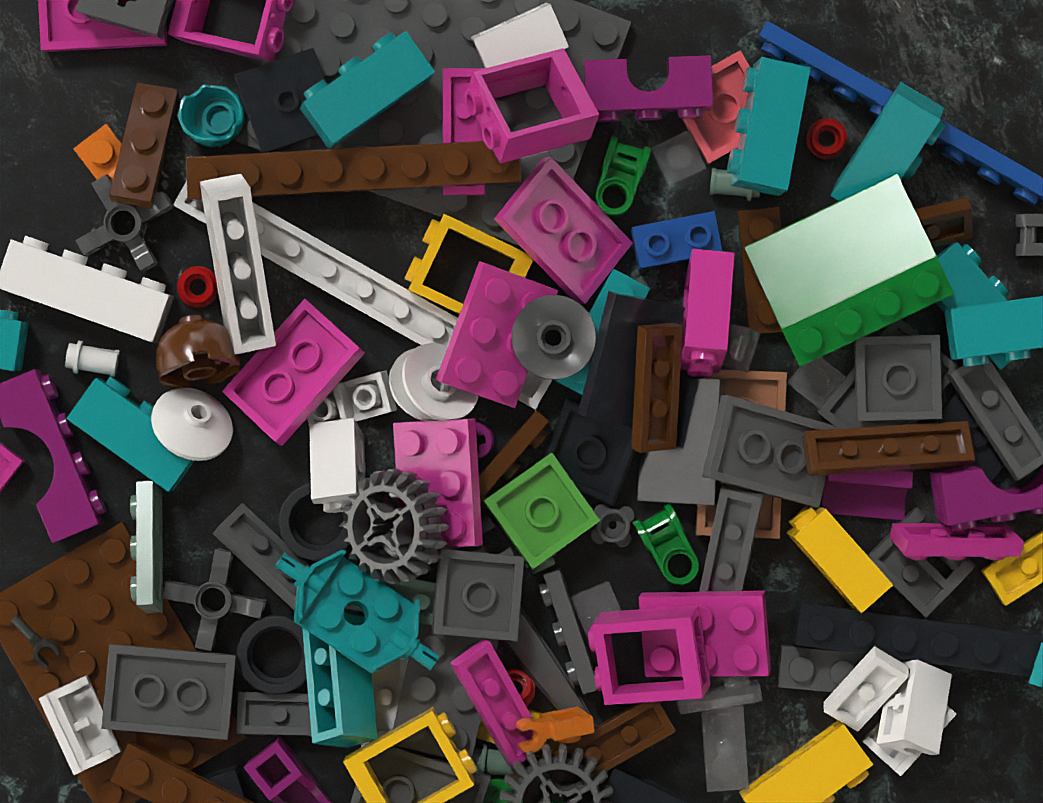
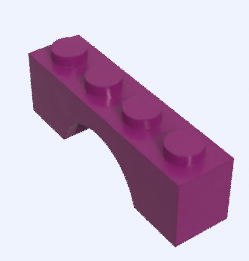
[0,369,106,543]
[929,465,1043,530]
[244,736,333,803]

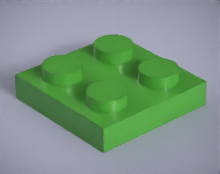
[483,453,600,570]

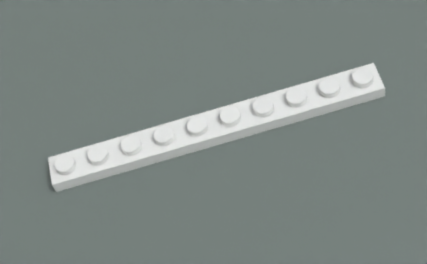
[173,181,552,410]

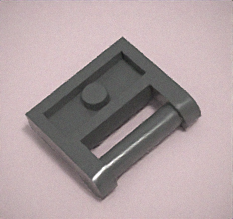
[867,506,976,618]

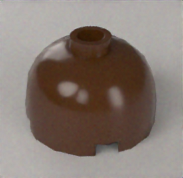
[156,315,241,389]

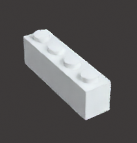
[200,174,276,354]
[0,236,174,343]

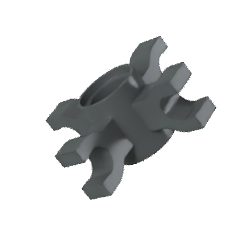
[75,175,175,272]
[162,548,267,651]

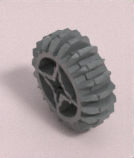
[339,469,450,584]
[500,744,613,803]

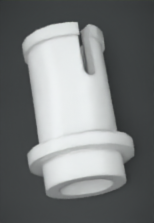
[65,340,120,377]

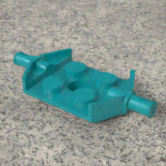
[275,549,440,674]

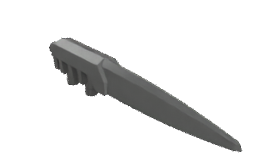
[437,513,598,727]

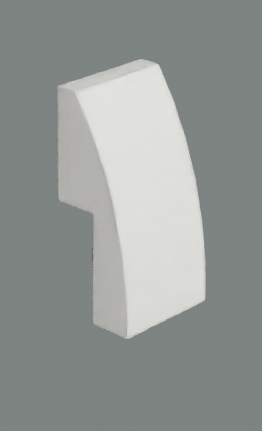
[307,370,397,424]

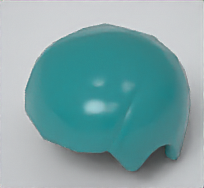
[177,84,246,148]

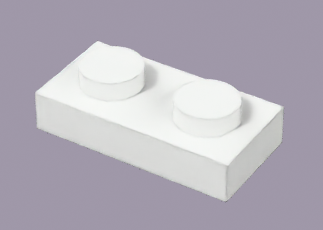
[823,646,909,732]

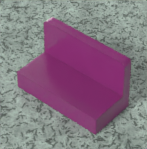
[821,470,913,520]

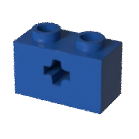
[630,211,723,271]

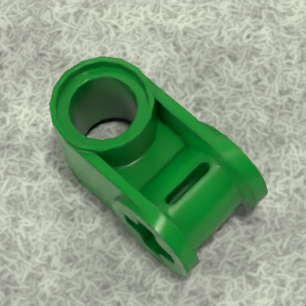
[594,135,652,219]
[633,503,699,585]

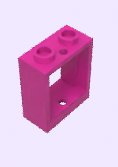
[168,0,294,62]
[465,48,599,163]
[680,249,735,377]
[588,605,711,705]

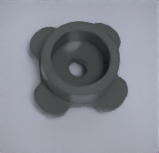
[591,503,635,547]

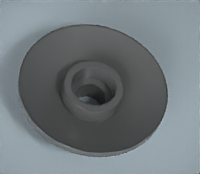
[511,295,596,380]

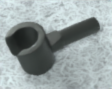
[11,614,60,667]

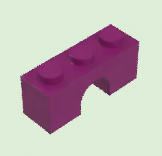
[583,55,713,122]

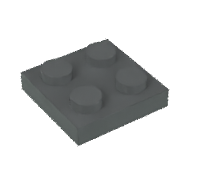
[854,335,942,421]
[431,549,524,642]

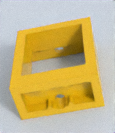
[404,214,533,315]
[786,506,893,613]
[343,707,478,803]

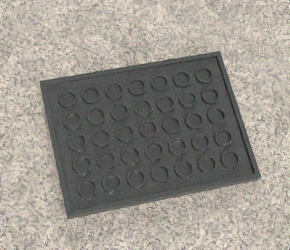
[234,0,631,247]

